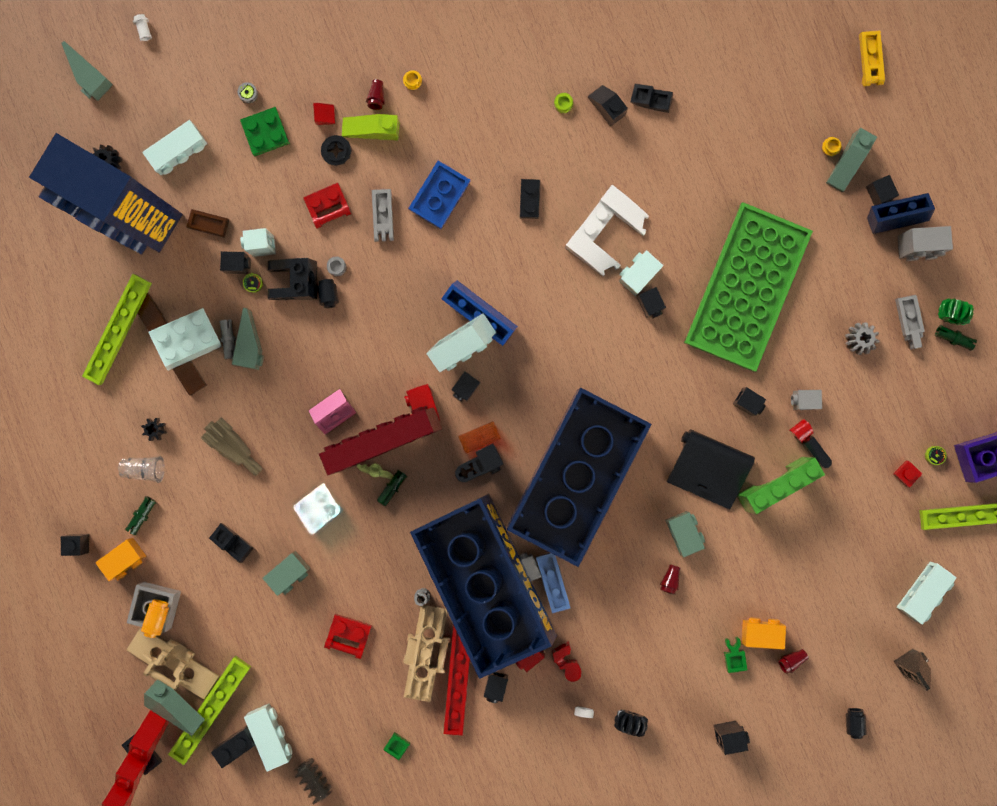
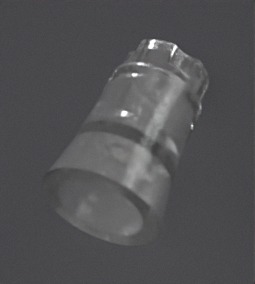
[118,456,165,483]

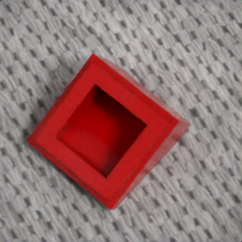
[313,103,335,125]

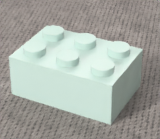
[148,308,222,371]
[426,313,496,373]

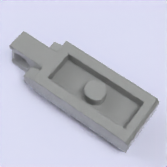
[895,295,925,350]

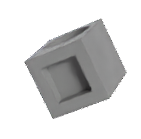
[791,390,822,410]

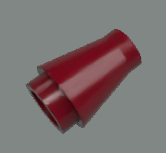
[366,79,385,110]
[660,565,681,595]
[778,649,809,674]

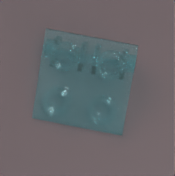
[293,483,343,536]

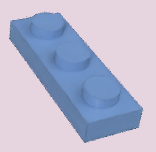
[536,553,571,613]

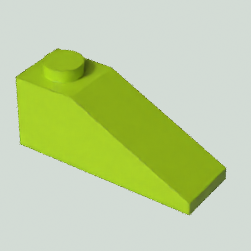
[342,114,400,141]

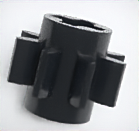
[141,418,167,441]

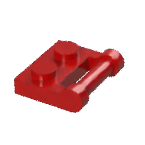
[303,183,352,229]
[324,614,372,659]

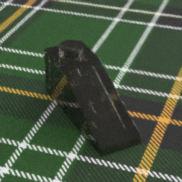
[894,649,931,691]

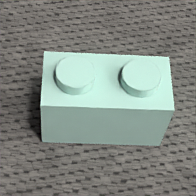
[240,228,276,257]
[619,250,664,296]

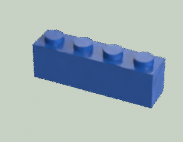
[441,280,518,346]

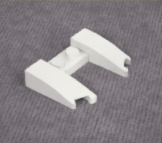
[565,185,649,276]

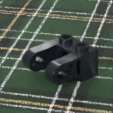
[267,258,317,300]
[455,443,503,482]

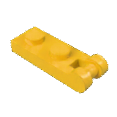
[859,31,885,86]

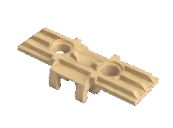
[403,605,451,702]
[127,627,219,699]

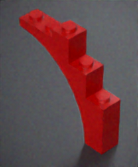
[102,710,170,806]

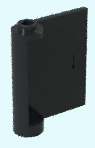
[667,429,755,510]

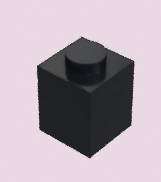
[866,175,899,206]
[220,251,251,274]
[636,287,666,319]
[451,371,481,402]
[733,387,766,416]
[61,534,89,556]
[484,672,508,703]

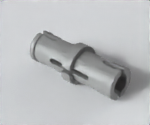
[219,320,236,359]
[414,588,430,606]

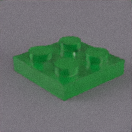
[240,107,290,157]

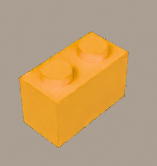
[95,538,146,581]
[741,617,786,649]

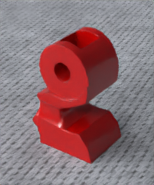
[552,641,581,682]

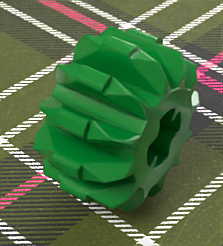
[938,298,974,325]

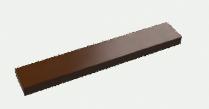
[137,293,207,396]

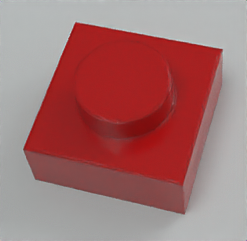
[893,460,923,488]

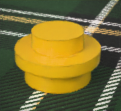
[403,70,422,90]
[822,137,842,156]

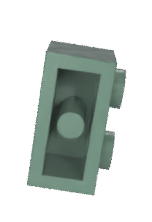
[665,511,705,558]
[262,551,310,596]

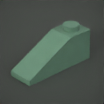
[61,41,113,101]
[826,128,877,192]
[232,308,264,370]
[144,679,205,736]

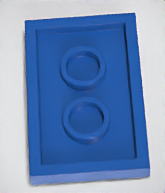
[408,160,471,229]

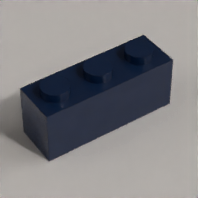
[867,193,935,234]

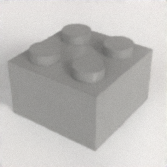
[898,226,953,261]
[127,582,181,633]

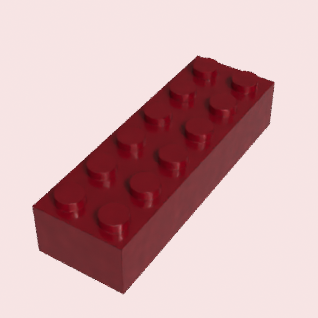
[319,406,442,476]

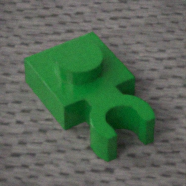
[724,637,748,673]

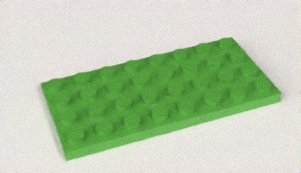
[684,202,813,372]

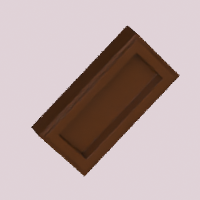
[187,209,229,238]

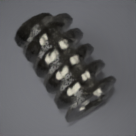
[294,758,332,805]

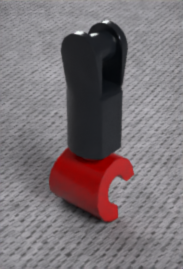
[790,419,832,468]

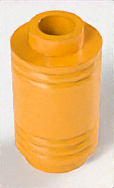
[141,599,169,638]

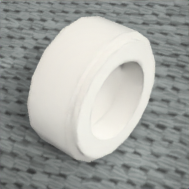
[574,707,594,718]

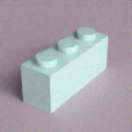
[142,120,208,175]
[896,562,957,625]
[244,703,293,772]

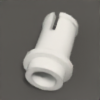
[133,14,152,41]

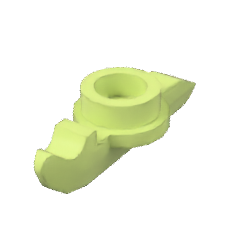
[357,463,393,479]

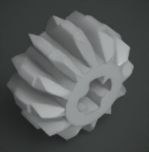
[845,322,880,355]

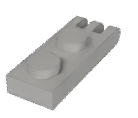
[372,189,394,242]

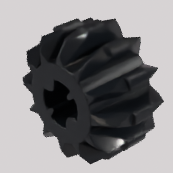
[93,144,122,169]
[614,709,648,737]

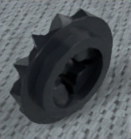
[321,135,352,166]

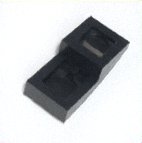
[630,84,673,113]
[209,523,254,563]

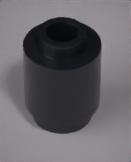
[317,279,339,309]
[846,708,867,739]

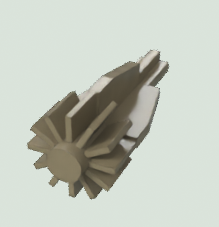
[201,417,263,476]

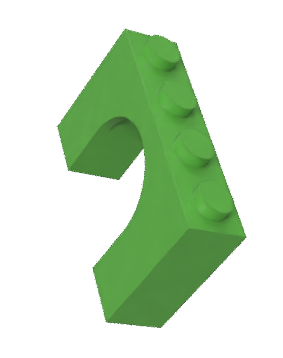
[737,457,825,514]

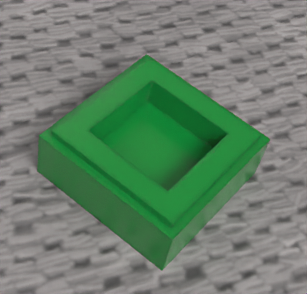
[383,732,410,760]

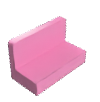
[309,389,356,434]

